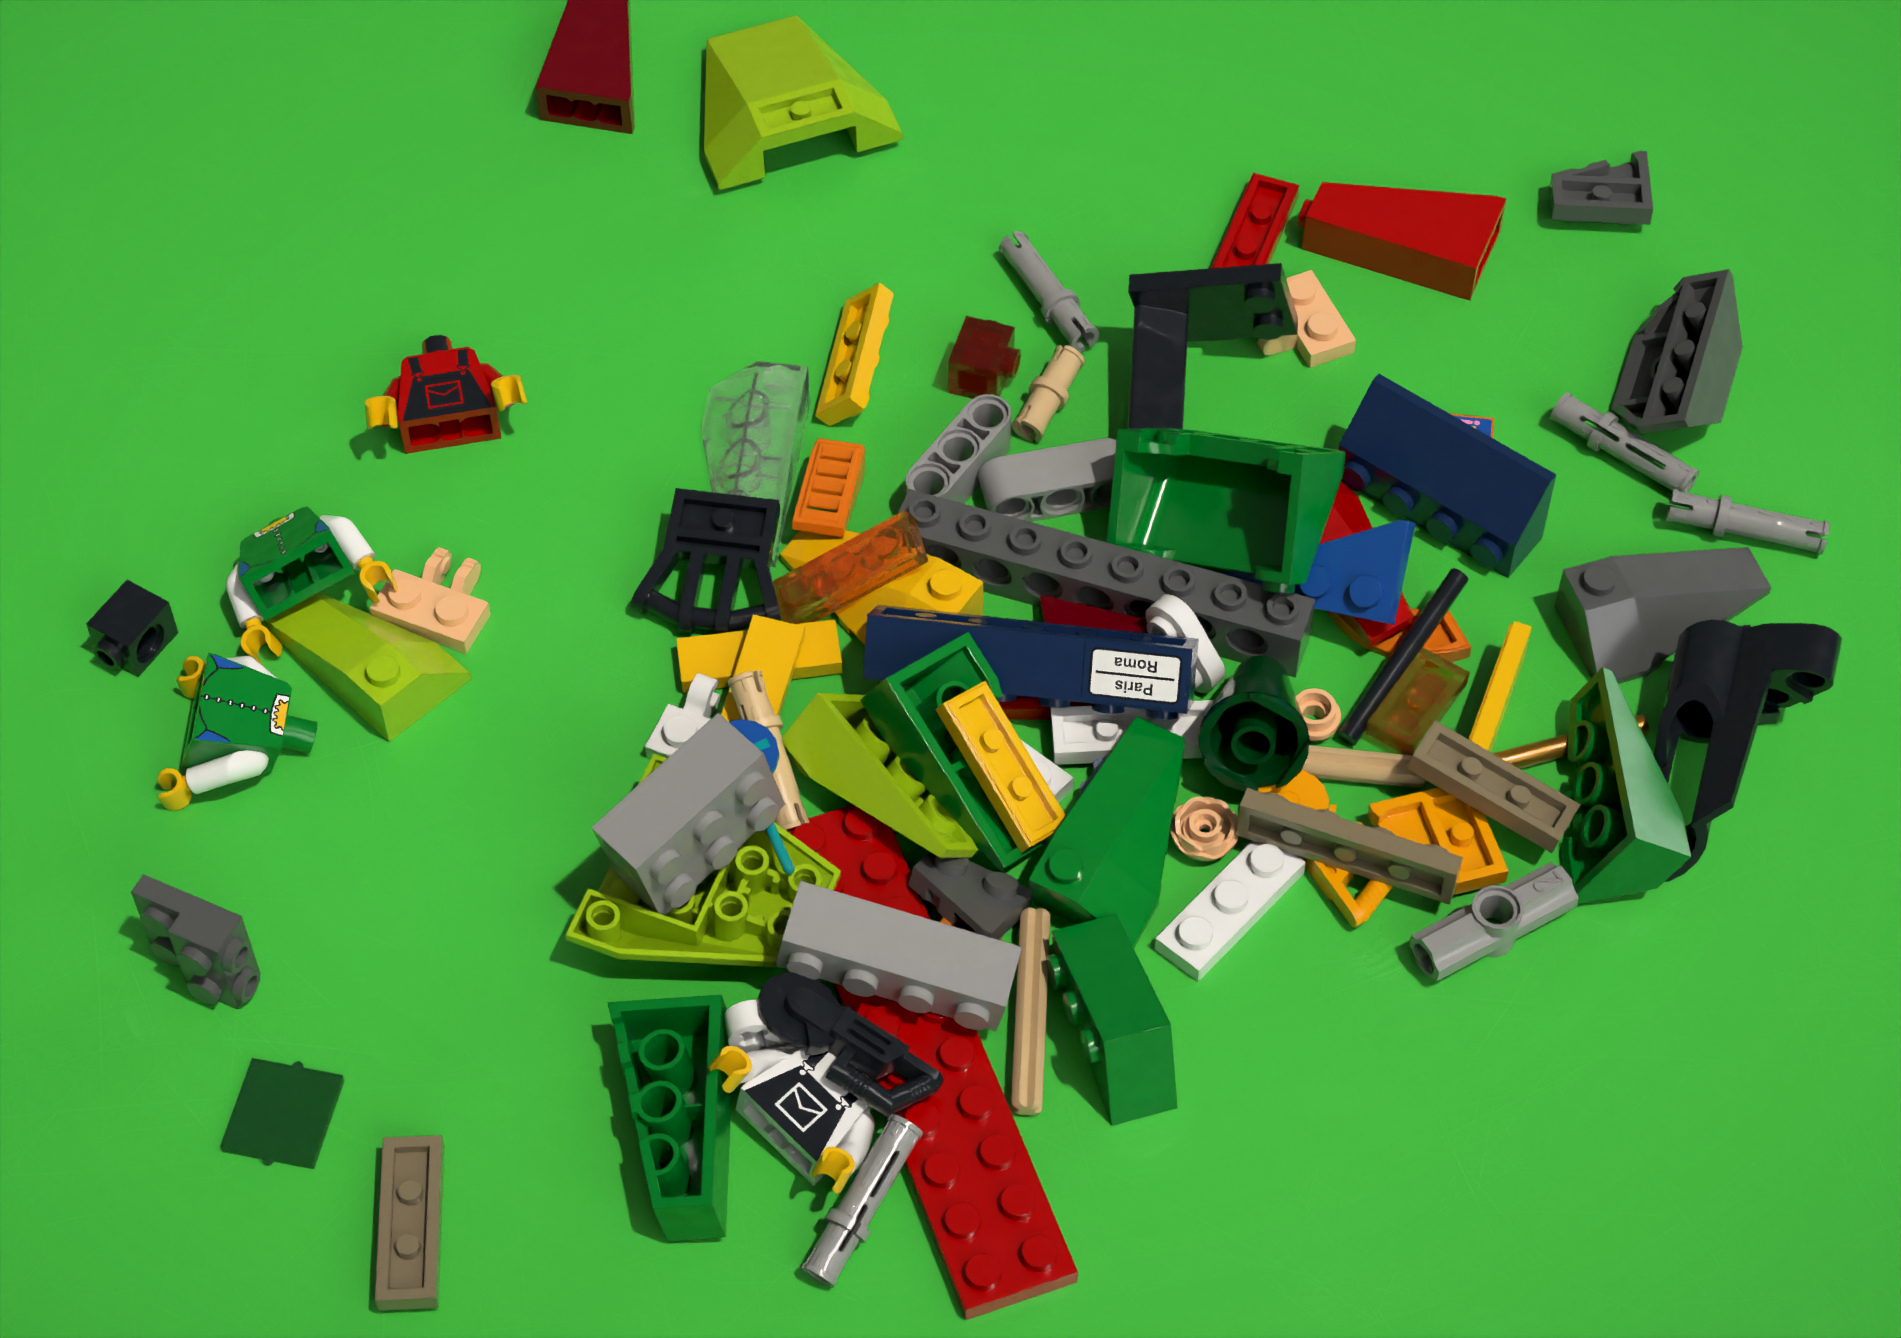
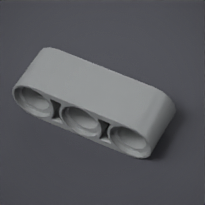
[906,394,1011,504]
[978,438,1117,522]

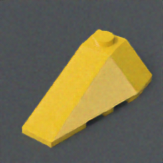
[780,530,983,645]

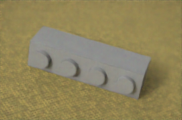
[775,881,1022,1031]

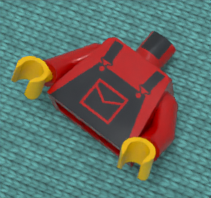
[364,335,528,454]

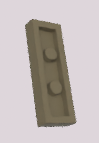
[1406,720,1581,853]
[375,1135,445,1311]

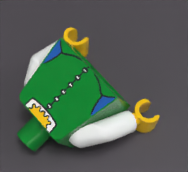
[226,507,398,664]
[157,653,317,811]

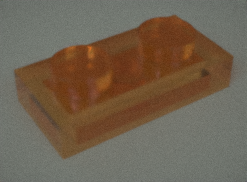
[1366,648,1470,756]

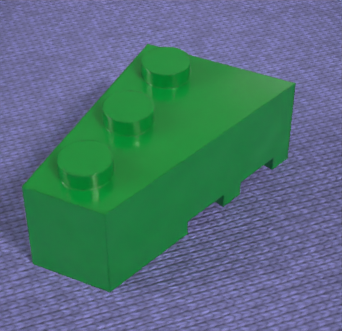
[1046,914,1178,1126]

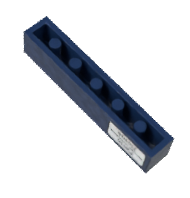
[863,605,1199,720]

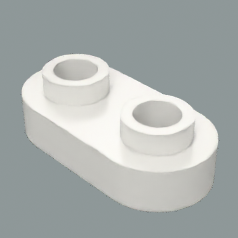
[1146,594,1225,693]

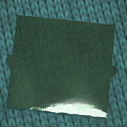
[220,1058,345,1169]

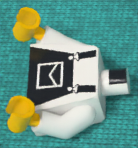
[708,1044,875,1194]

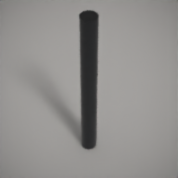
[1337,568,1469,746]

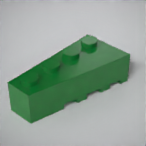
[607,995,732,1241]

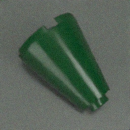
[1198,656,1310,792]

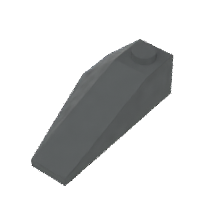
[1554,547,1771,684]

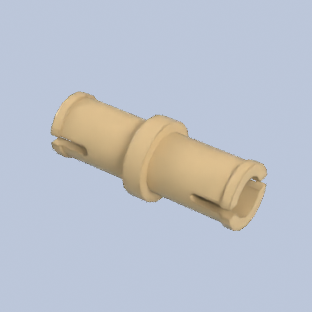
[1012,345,1085,442]

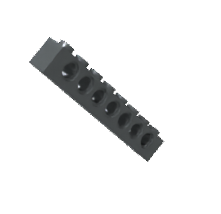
[891,489,1315,678]

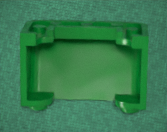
[1107,427,1346,593]

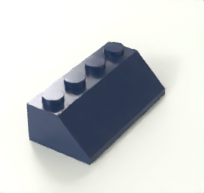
[1338,374,1556,578]

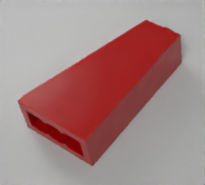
[1297,182,1507,301]

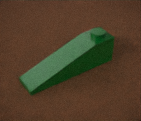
[860,632,1046,871]
[1562,667,1691,904]
[1029,716,1186,948]

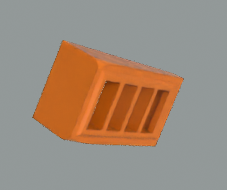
[792,438,866,537]

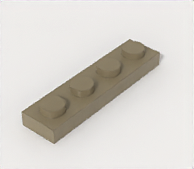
[1236,788,1463,905]

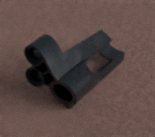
[1654,619,1842,882]

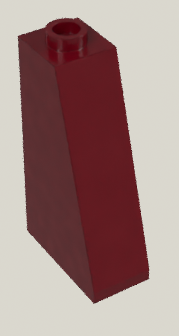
[535,0,635,134]

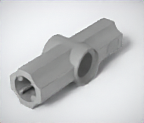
[1409,862,1579,982]

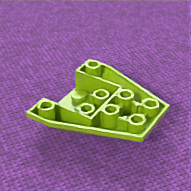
[704,15,903,190]
[566,753,841,968]

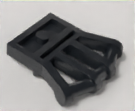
[631,488,782,634]

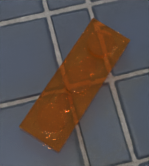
[773,510,928,624]

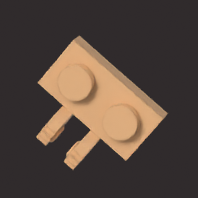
[1257,270,1356,368]
[370,547,491,654]

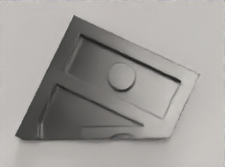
[1549,151,1653,225]
[908,852,1033,940]

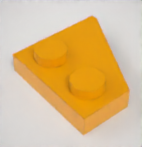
[1367,787,1509,895]

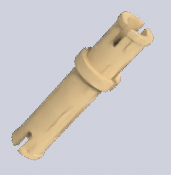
[728,670,809,831]

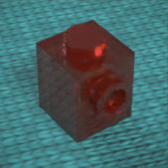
[948,316,1021,399]

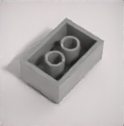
[591,713,785,915]

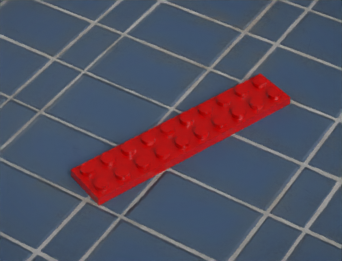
[787,805,1078,1320]

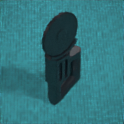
[757,972,944,1117]

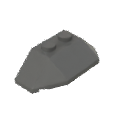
[1612,269,1743,434]

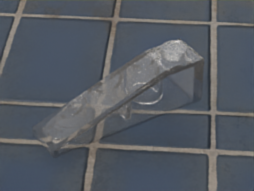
[701,361,810,567]

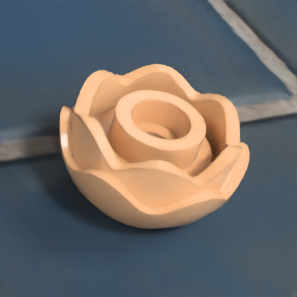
[1170,797,1238,861]

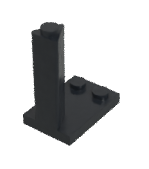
[1128,263,1298,429]

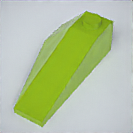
[261,592,472,742]
[782,693,978,858]

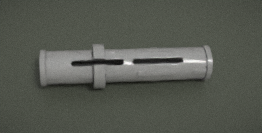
[999,231,1099,352]
[1550,392,1700,493]
[1665,488,1830,555]
[801,1114,923,1288]

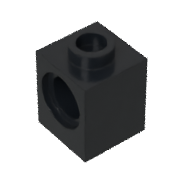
[86,579,179,677]

